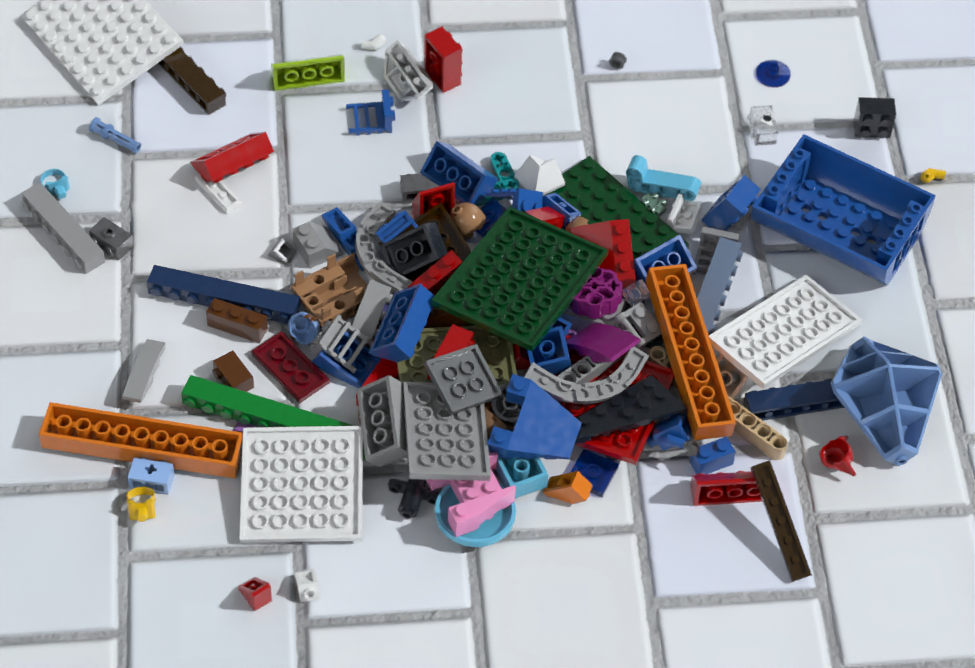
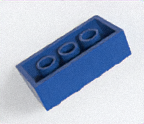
[420,141,498,205]
[369,284,434,362]

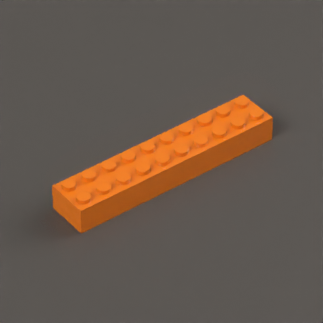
[645,264,736,440]
[39,402,243,479]

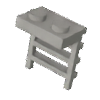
[692,227,739,275]
[310,314,373,373]

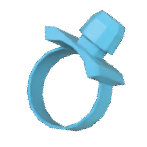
[40,169,70,199]

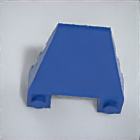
[488,374,582,459]

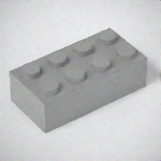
[357,375,407,467]

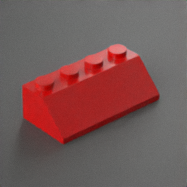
[190,132,274,183]
[690,471,777,506]

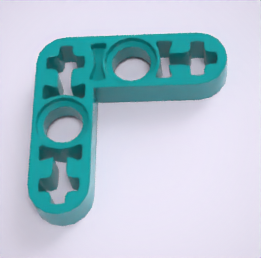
[476,152,520,206]

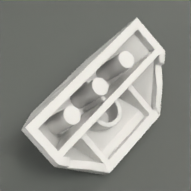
[384,39,433,102]

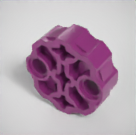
[570,267,622,319]

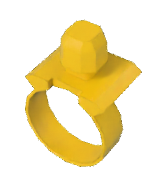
[126,487,156,522]

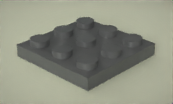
[424,344,503,415]

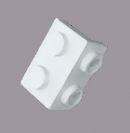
[667,194,703,234]

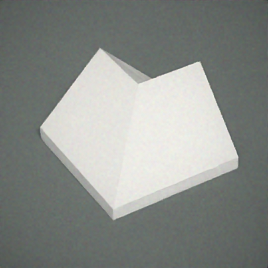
[514,155,565,196]

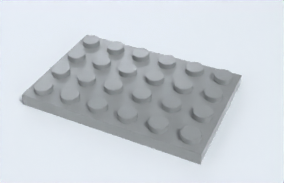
[403,382,491,481]

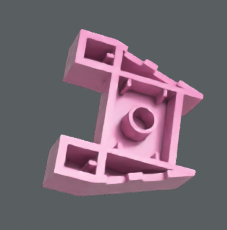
[426,452,516,537]

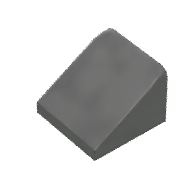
[268,238,297,264]

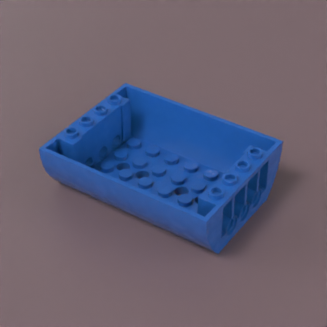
[751,134,936,285]

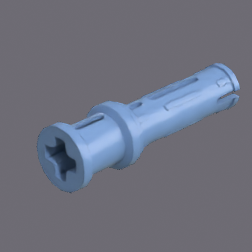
[89,117,142,153]

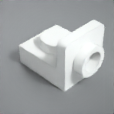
[294,569,321,603]

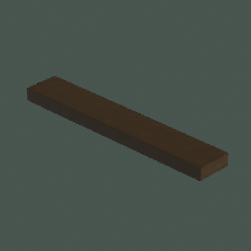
[750,460,812,582]

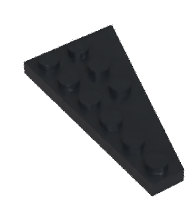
[575,375,687,445]

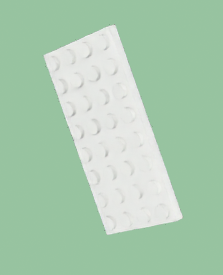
[709,275,862,389]

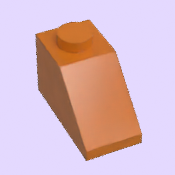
[543,471,593,504]

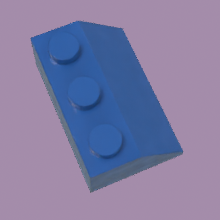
[634,234,697,296]

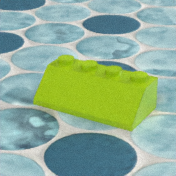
[271,54,345,91]

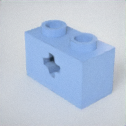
[128,458,174,495]

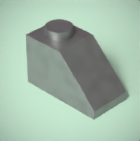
[400,174,439,204]

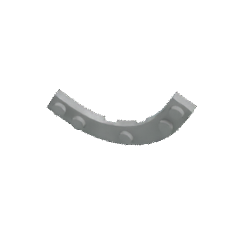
[355,202,412,293]
[524,346,649,404]

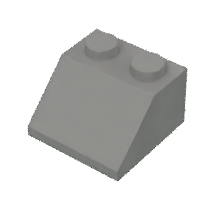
[292,222,343,269]

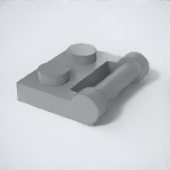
[615,302,662,349]

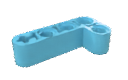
[626,155,701,201]

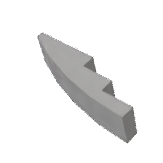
[122,339,166,403]

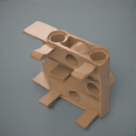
[291,253,367,328]

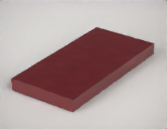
[251,331,330,404]

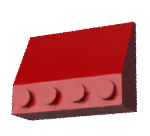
[570,219,637,298]

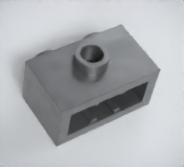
[89,217,134,260]

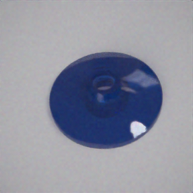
[756,60,791,88]

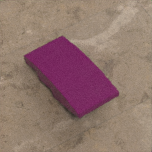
[566,323,641,363]

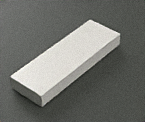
[195,174,242,214]

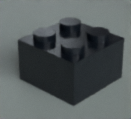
[853,97,896,138]

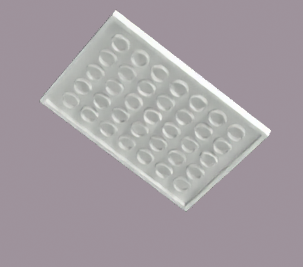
[21,0,184,106]

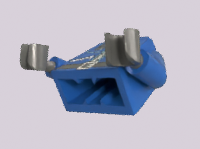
[647,413,699,456]

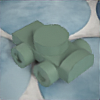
[641,192,667,216]

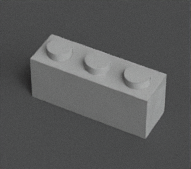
[349,279,393,341]

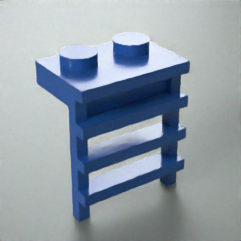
[346,89,395,136]
[485,188,543,212]
[376,210,418,243]

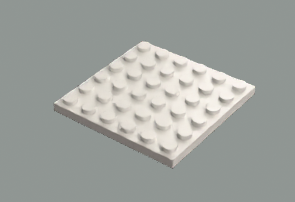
[239,426,363,543]

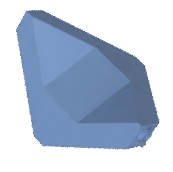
[831,336,942,466]

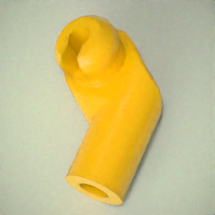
[920,168,946,183]

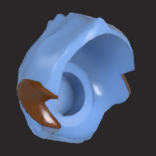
[288,311,320,345]

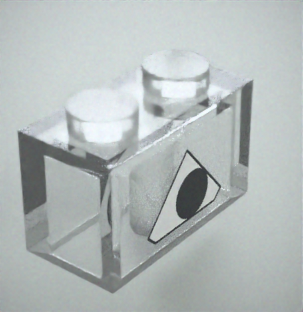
[747,105,778,146]

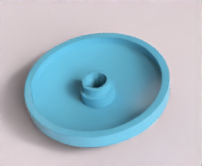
[435,482,516,547]

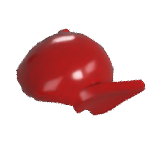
[819,435,856,476]

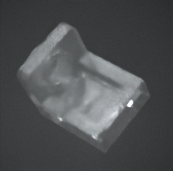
[622,279,651,307]

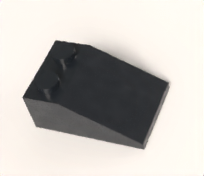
[380,222,448,276]

